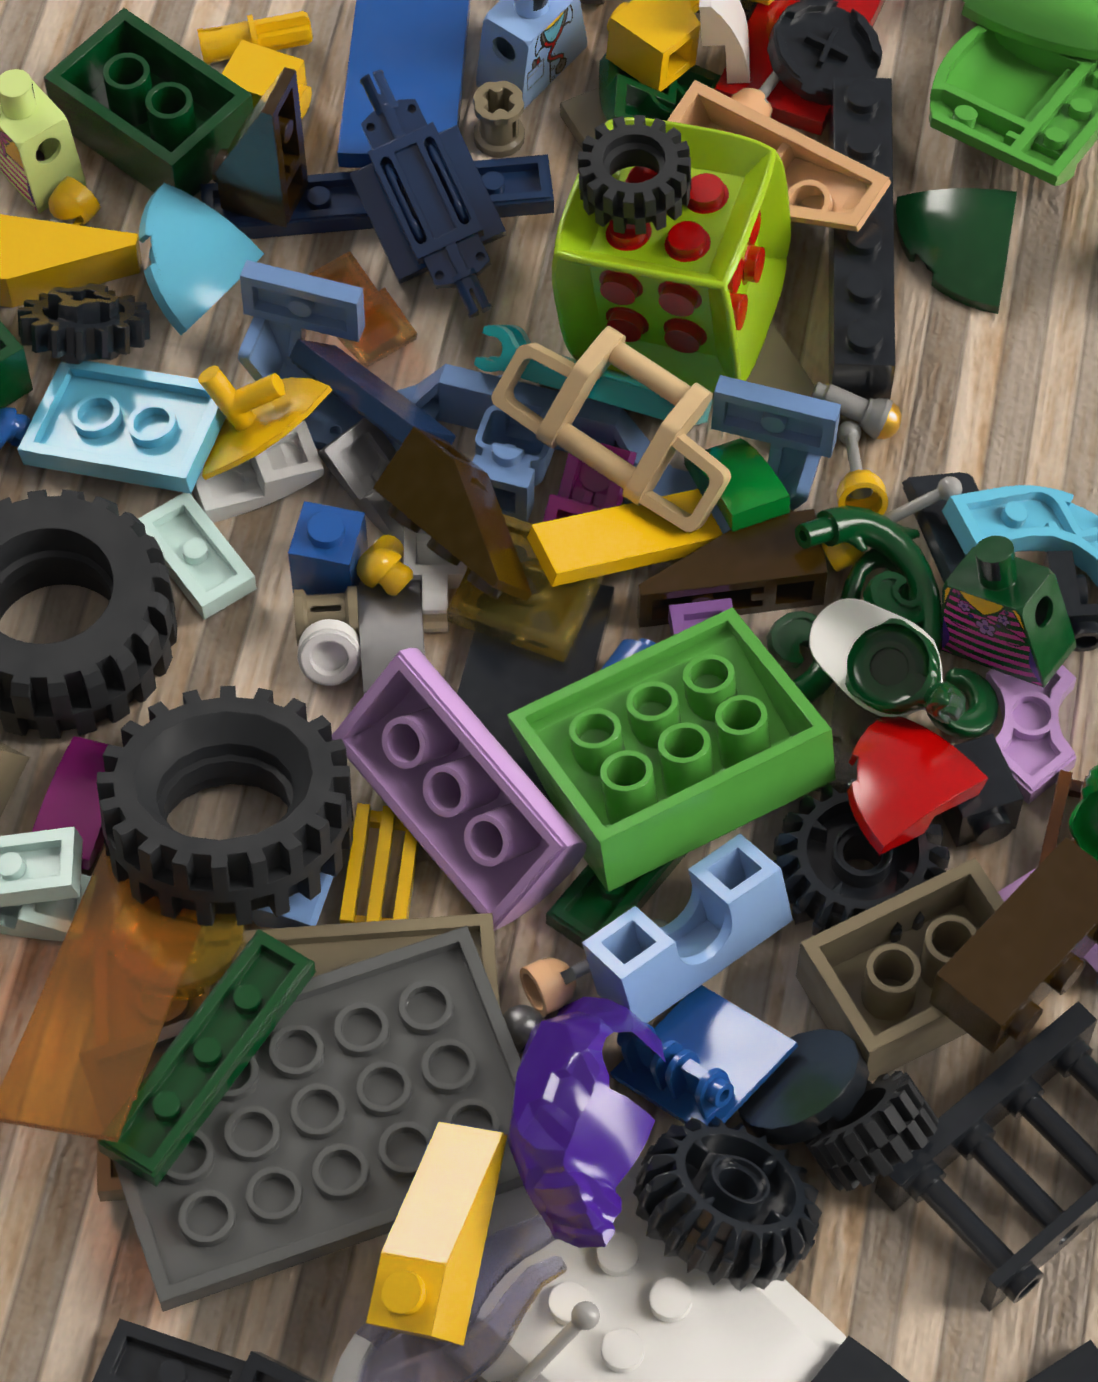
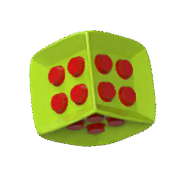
[552,117,791,393]

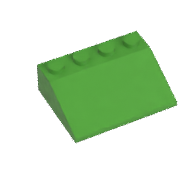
[507,607,836,892]

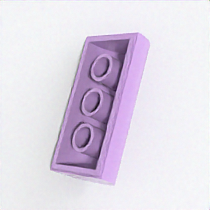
[332,648,587,931]

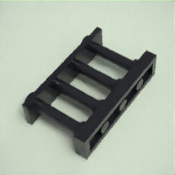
[875,1001,1098,1312]

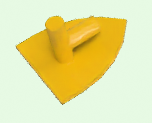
[198,365,332,480]

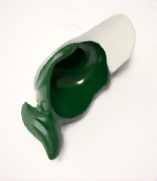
[809,599,966,724]

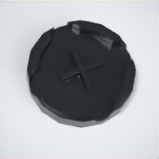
[767,0,883,105]
[738,1029,869,1145]

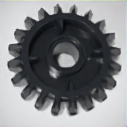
[773,777,950,943]
[633,1116,822,1291]

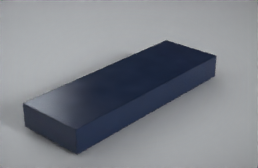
[289,339,456,445]

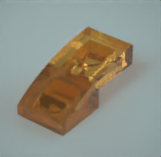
[308,251,418,367]

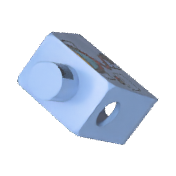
[476,0,587,109]

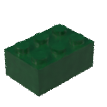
[44,8,253,196]

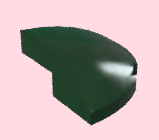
[599,52,721,121]
[895,188,1017,314]

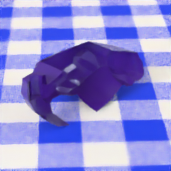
[507,997,665,1248]

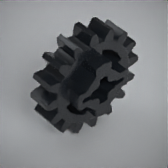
[18,283,150,364]

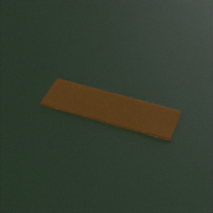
[0,846,202,1142]

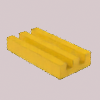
[339,803,419,924]

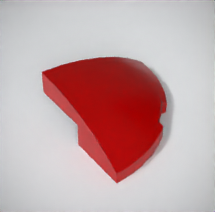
[847,716,989,855]

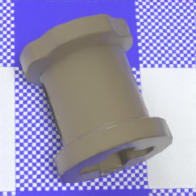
[473,80,525,158]
[294,586,360,646]

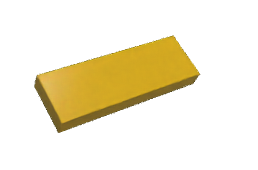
[527,489,723,587]

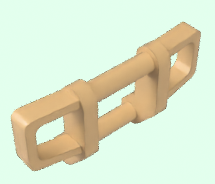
[491,326,731,532]

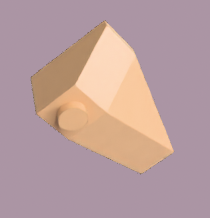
[667,80,891,232]

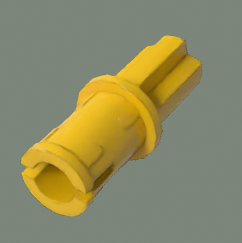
[197,11,313,65]

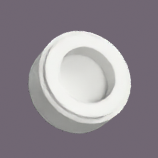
[298,619,361,686]

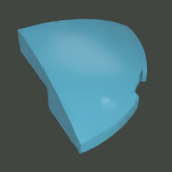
[139,183,264,335]

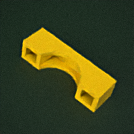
[606,0,774,92]

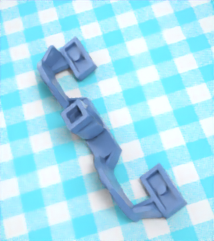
[238,260,841,534]

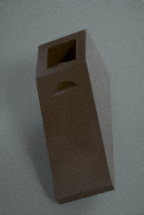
[373,426,532,602]

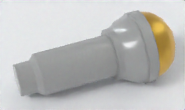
[811,382,902,439]

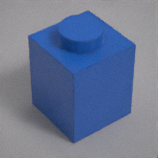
[288,501,368,595]

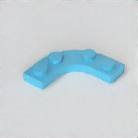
[942,485,1098,587]

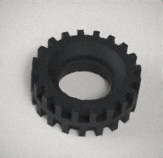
[97,686,353,926]

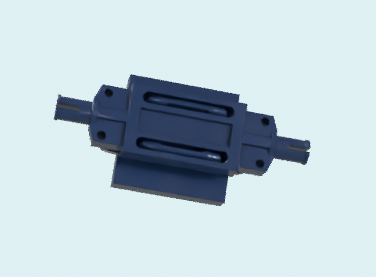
[349,70,506,318]

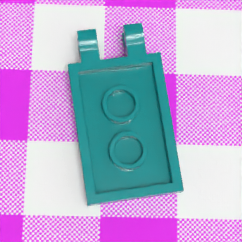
[474,325,713,425]

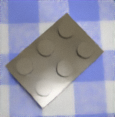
[796,858,1004,1081]

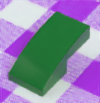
[684,438,790,532]

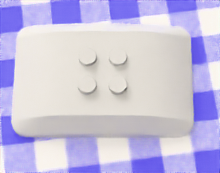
[433,1155,846,1382]

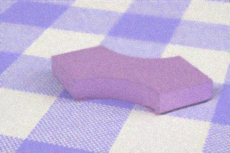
[985,665,1077,804]

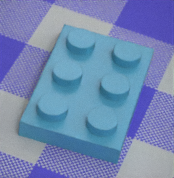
[17,361,226,494]

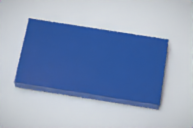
[337,0,470,168]

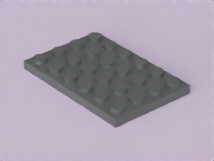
[79,926,524,1312]

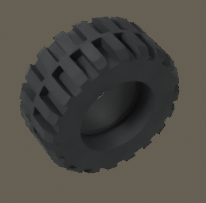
[0,489,177,739]

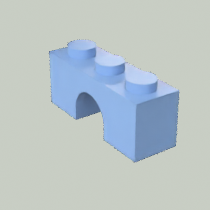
[582,834,793,1023]

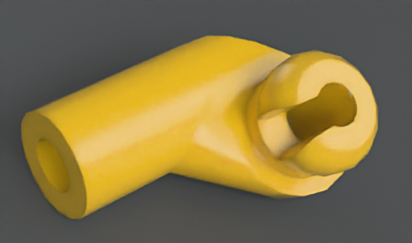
[356,535,414,596]

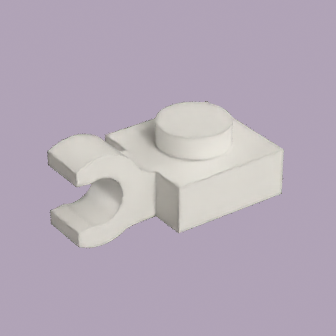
[404,527,467,633]

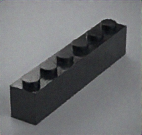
[828,77,895,400]

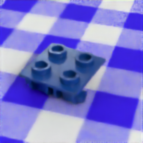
[610,985,798,1125]

